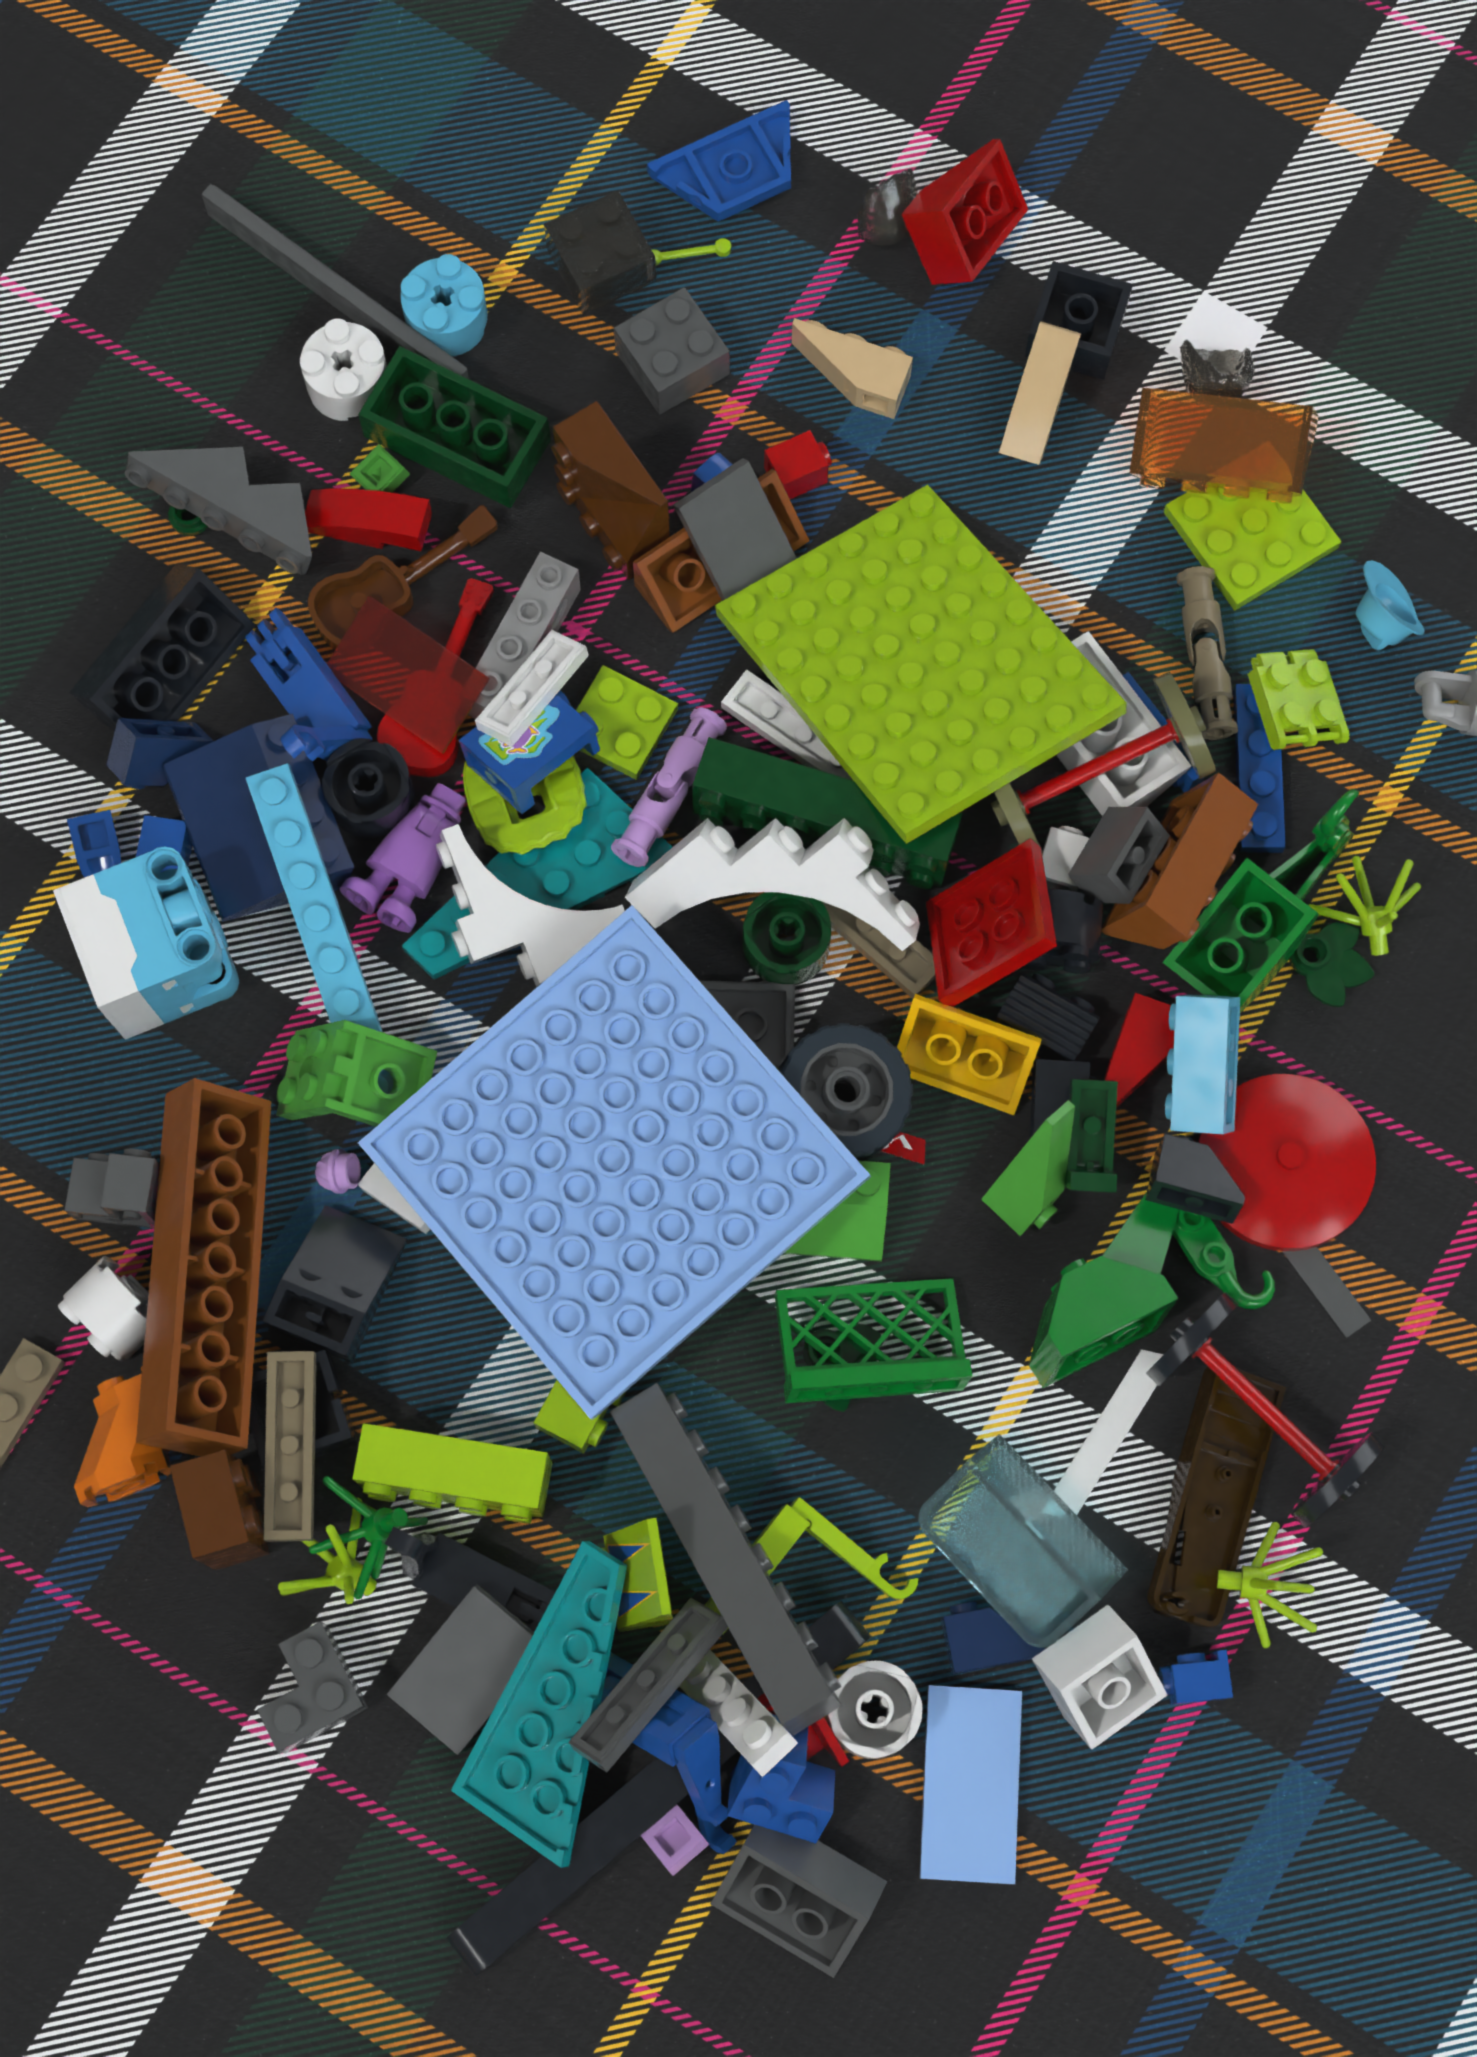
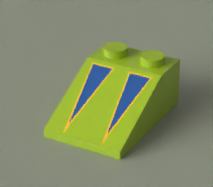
[601,1518,673,1632]

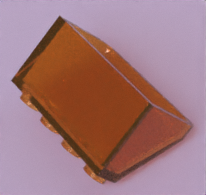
[1129,388,1318,504]

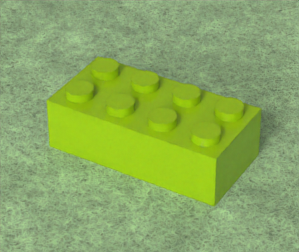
[352,1423,553,1524]

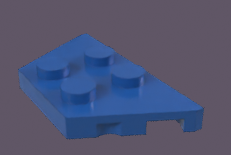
[647,100,791,222]

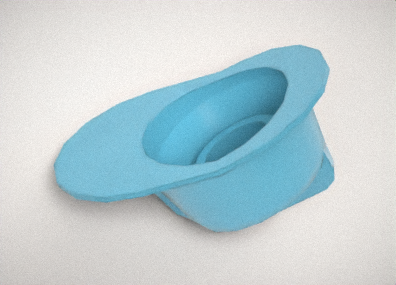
[1356,560,1425,650]

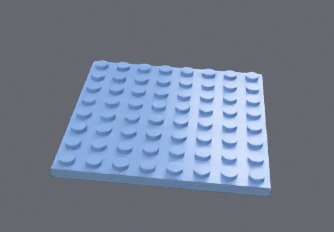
[358,905,871,1420]

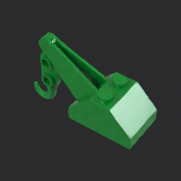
[1162,789,1359,1013]
[1029,1192,1275,1388]

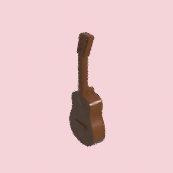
[308,505,498,656]

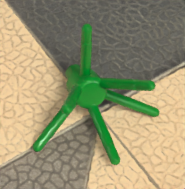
[309,1476,428,1599]

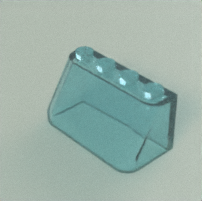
[919,1434,1128,1648]

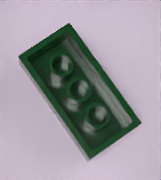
[358,346,551,509]

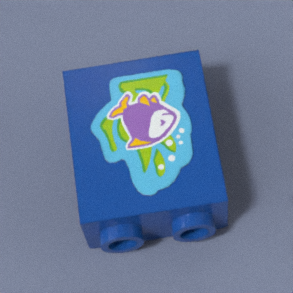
[459,690,600,814]

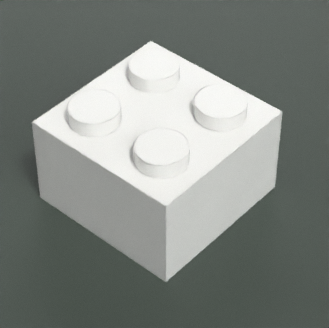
[1032,1605,1167,1750]

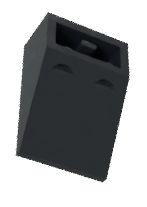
[262,1205,408,1364]

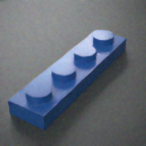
[1233,684,1285,853]

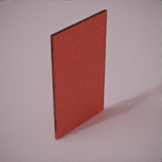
[327,596,490,754]

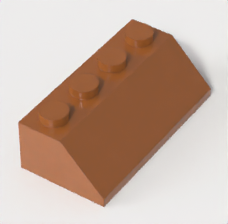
[1102,772,1258,949]

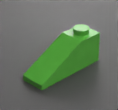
[981,1100,1075,1236]

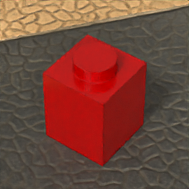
[764,430,832,499]

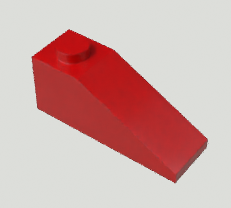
[1103,993,1174,1108]

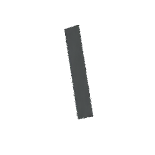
[1282,1247,1371,1338]

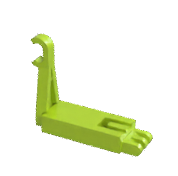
[704,1497,918,1635]

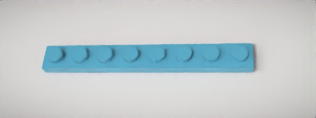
[246,763,393,1094]

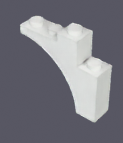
[436,824,625,987]

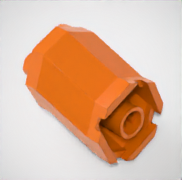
[74,1367,172,1508]

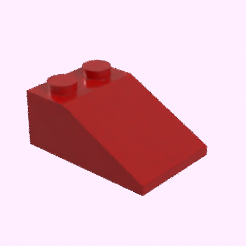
[901,139,1029,285]

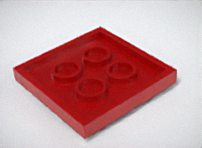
[926,838,1057,1007]

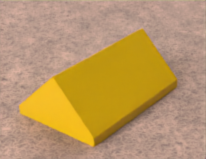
[897,994,1042,1115]

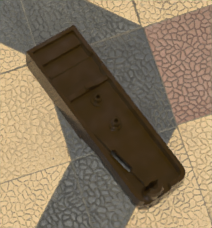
[1147,1366,1286,1627]

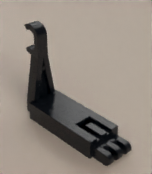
[385,1526,555,1632]

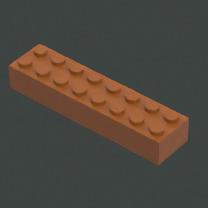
[136,1078,272,1457]

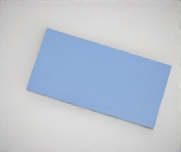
[919,1685,1022,1884]

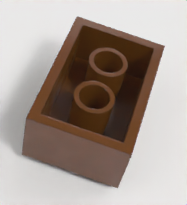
[170,1450,269,1570]

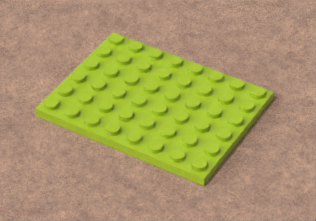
[715,484,1126,844]

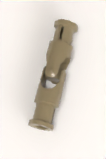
[1176,566,1238,740]

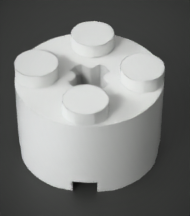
[300,319,387,421]
[58,1256,149,1361]
[826,1661,922,1759]

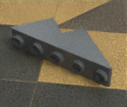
[125,447,312,575]

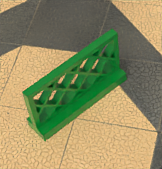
[775,1279,972,1403]

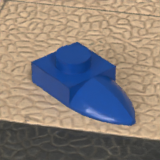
[67,810,121,877]

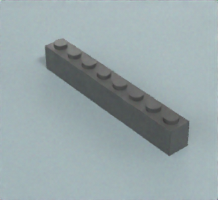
[610,1383,842,1736]

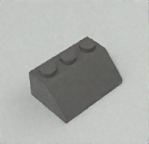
[710,1825,887,1978]

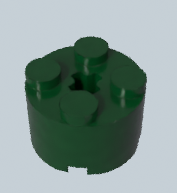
[743,892,831,985]

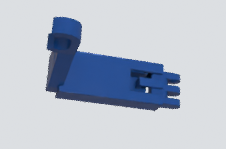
[245,608,373,762]
[601,1652,737,1854]

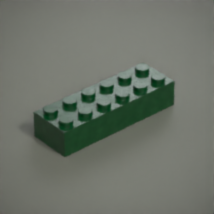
[692,737,962,889]

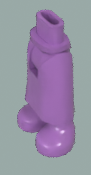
[340,783,467,933]

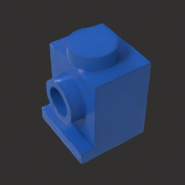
[1159,1650,1233,1705]

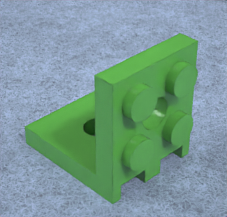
[276,1020,437,1127]

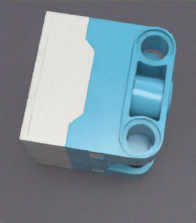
[53,846,239,1040]

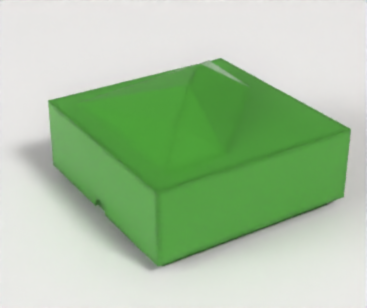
[350,444,410,493]

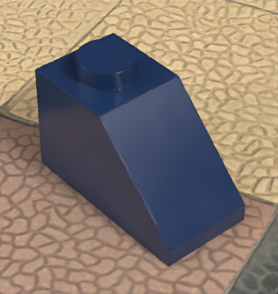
[106,718,213,789]
[940,1602,1046,1675]

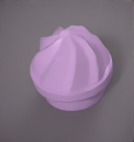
[315,1149,361,1194]

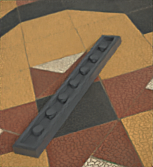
[201,184,469,379]

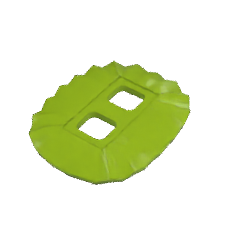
[463,755,587,855]

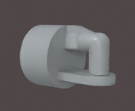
[1414,670,1477,736]

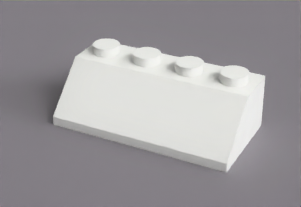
[1057,631,1191,816]

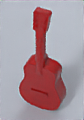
[377,578,494,777]

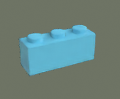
[1165,994,1240,1134]

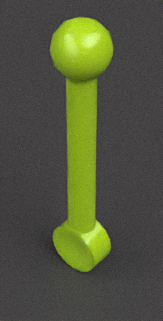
[646,238,731,266]

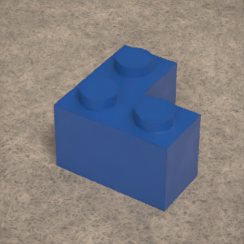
[727,1714,835,1843]

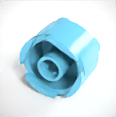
[401,254,488,356]

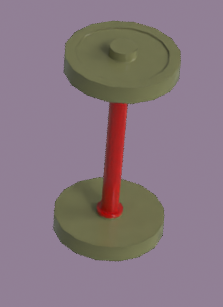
[991,672,1216,853]

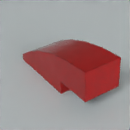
[305,488,432,551]

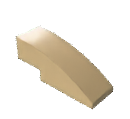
[999,321,1081,465]

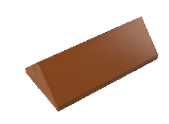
[633,469,810,633]

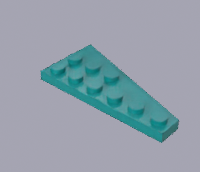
[402,768,672,980]
[451,1541,627,1868]

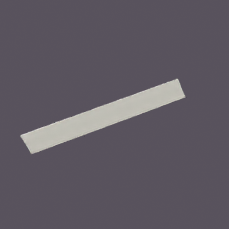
[1039,1349,1163,1523]

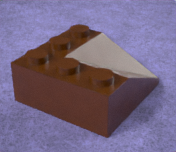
[551,401,670,580]

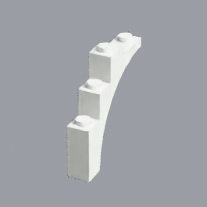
[625,818,920,951]

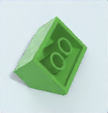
[784,1161,891,1262]

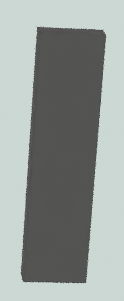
[568,1598,728,1773]

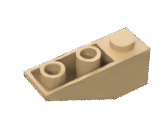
[792,318,913,419]

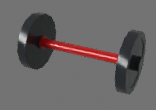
[1146,1292,1385,1528]

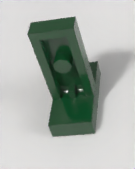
[1065,1079,1118,1193]

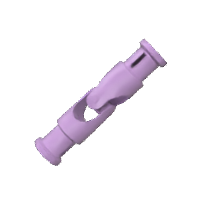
[611,707,727,867]

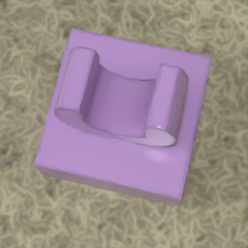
[641,1804,710,1876]

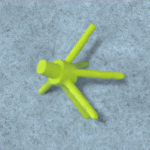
[1308,856,1421,956]
[278,1498,377,1604]
[1217,1522,1323,1648]

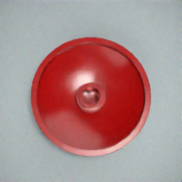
[1197,1074,1376,1251]

